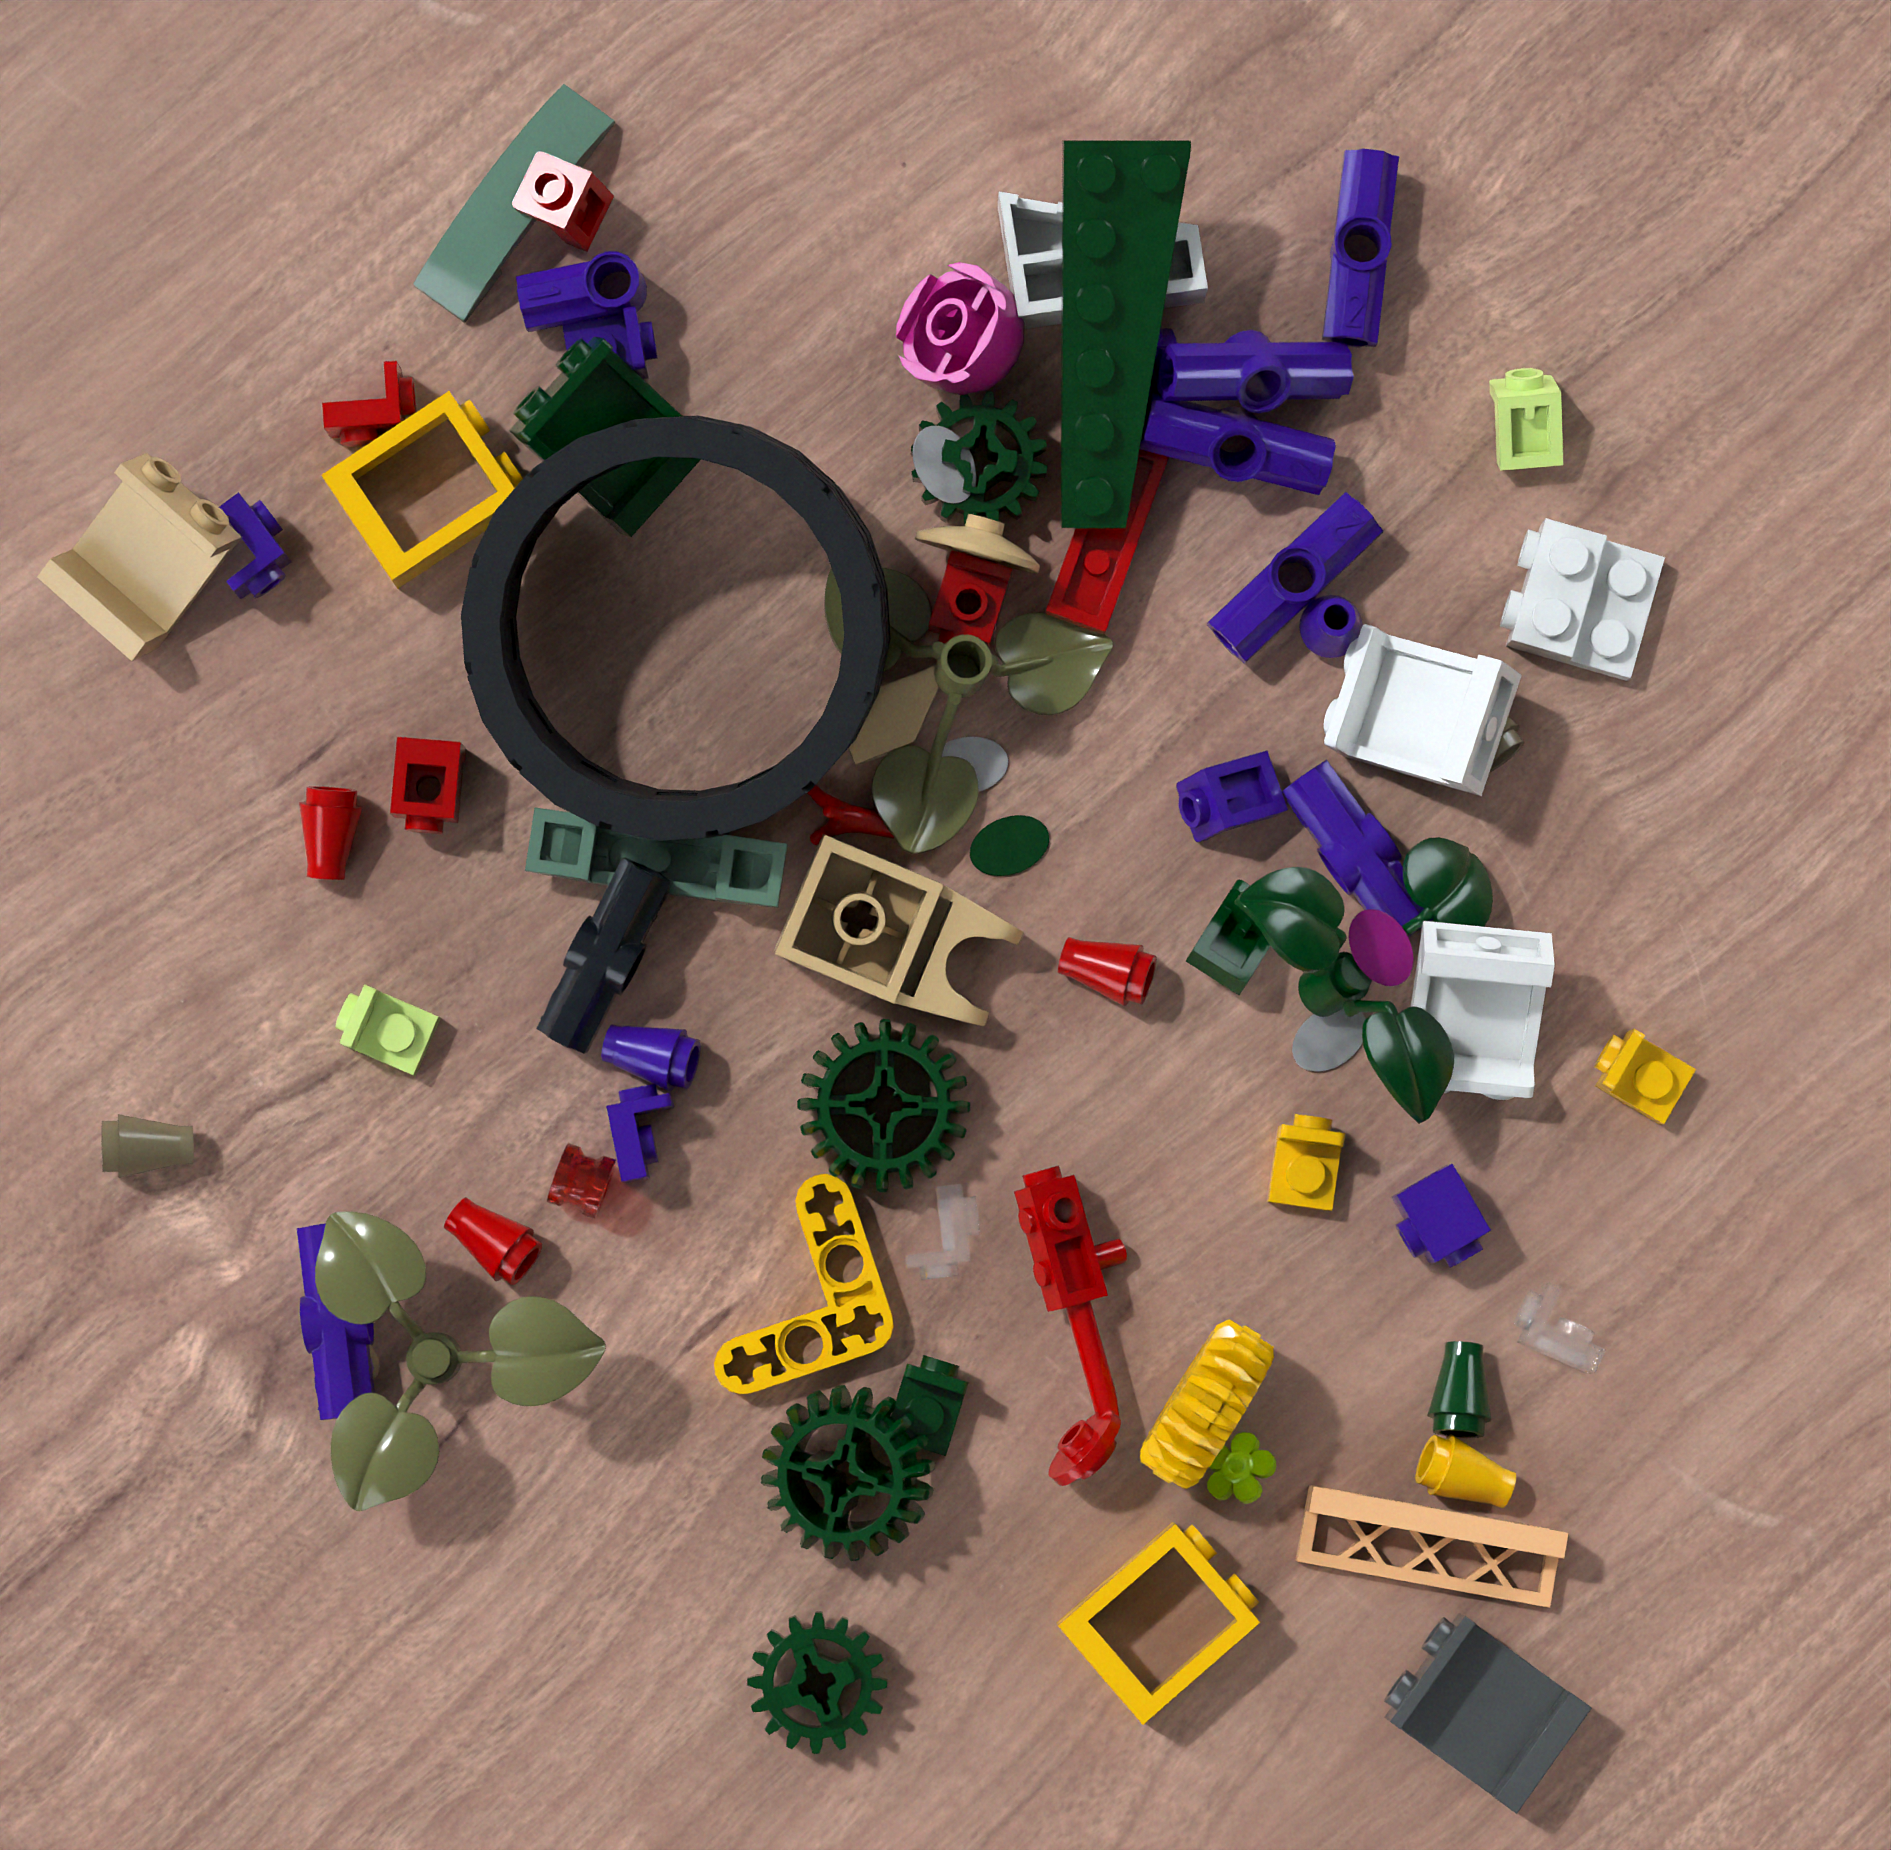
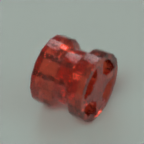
[547,1143,617,1219]

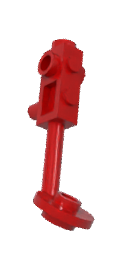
[1014,1165,1127,1486]

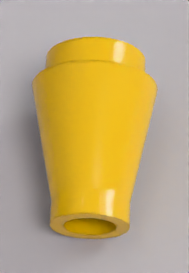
[1415,1434,1516,1508]

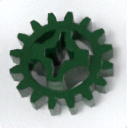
[911,391,1048,526]
[747,1611,887,1754]

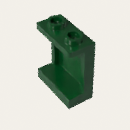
[509,337,701,537]

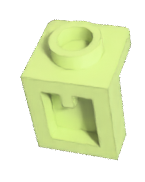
[1489,368,1563,471]
[335,985,441,1076]

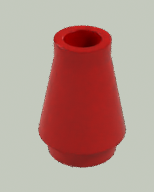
[299,786,363,880]
[1058,937,1157,1006]
[444,1197,542,1285]

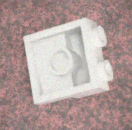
[1500,518,1665,681]

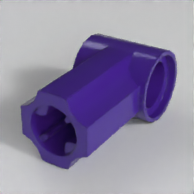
[516,251,647,332]

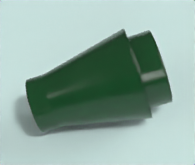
[1427,1341,1492,1438]

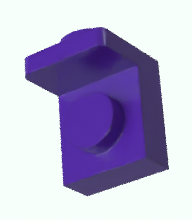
[562,306,658,379]
[1176,751,1288,842]
[606,1084,674,1183]

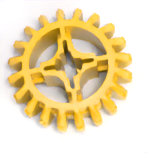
[1140,1319,1274,1489]

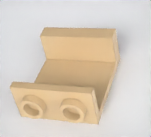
[37,453,242,661]

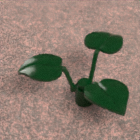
[1234,837,1493,1124]

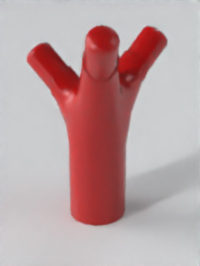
[807,785,894,845]

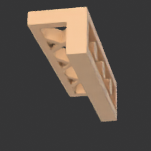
[1296,1485,1569,1608]

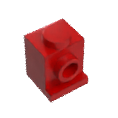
[929,550,1012,648]
[390,737,466,834]

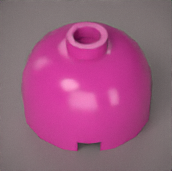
[896,262,1025,395]

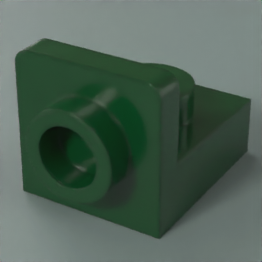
[891,1355,969,1456]

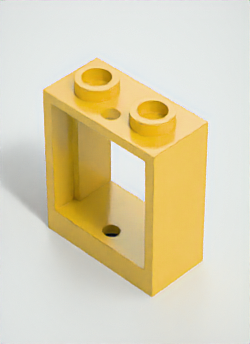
[321,391,523,589]
[1056,1522,1260,1725]

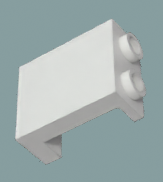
[1324,624,1522,796]
[1411,921,1555,1100]

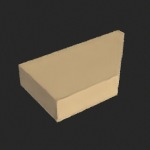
[849,666,939,766]

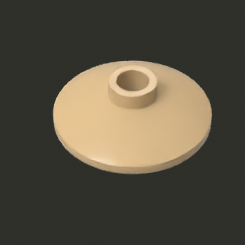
[915,514,1040,573]

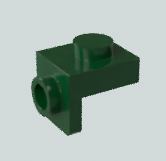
[1186,879,1270,995]

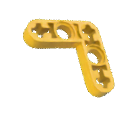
[714,1174,894,1394]

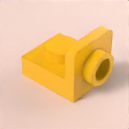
[1594,1029,1696,1125]
[1267,1114,1345,1211]

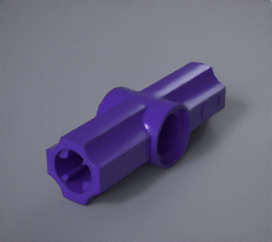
[1322,148,1399,348]
[1155,330,1354,413]
[1140,392,1336,495]
[1207,492,1383,664]
[1282,760,1433,937]
[297,1223,375,1420]

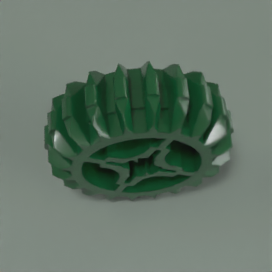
[797,1019,970,1193]
[761,1385,935,1561]

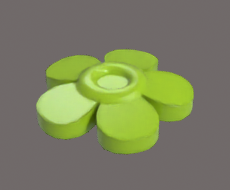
[1207,1432,1276,1504]

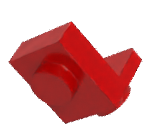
[322,361,416,447]

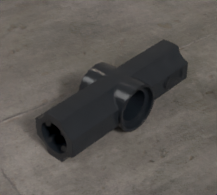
[536,857,673,1054]

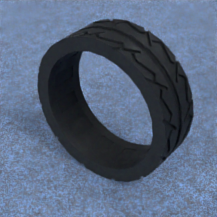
[461,415,891,841]

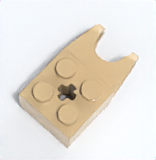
[774,834,1024,1026]

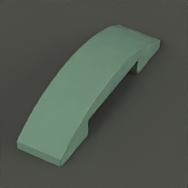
[413,84,615,323]
[525,807,788,908]

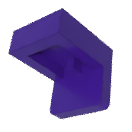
[219,492,292,599]

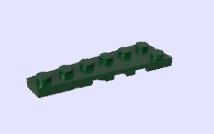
[1060,140,1191,528]

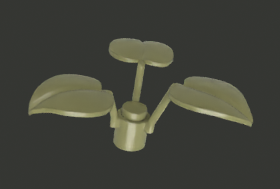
[824,568,1113,854]
[315,1211,606,1511]

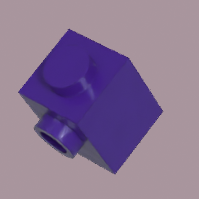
[1392,1163,1491,1268]

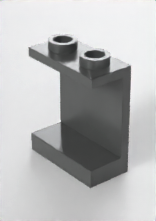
[1384,1613,1592,1814]

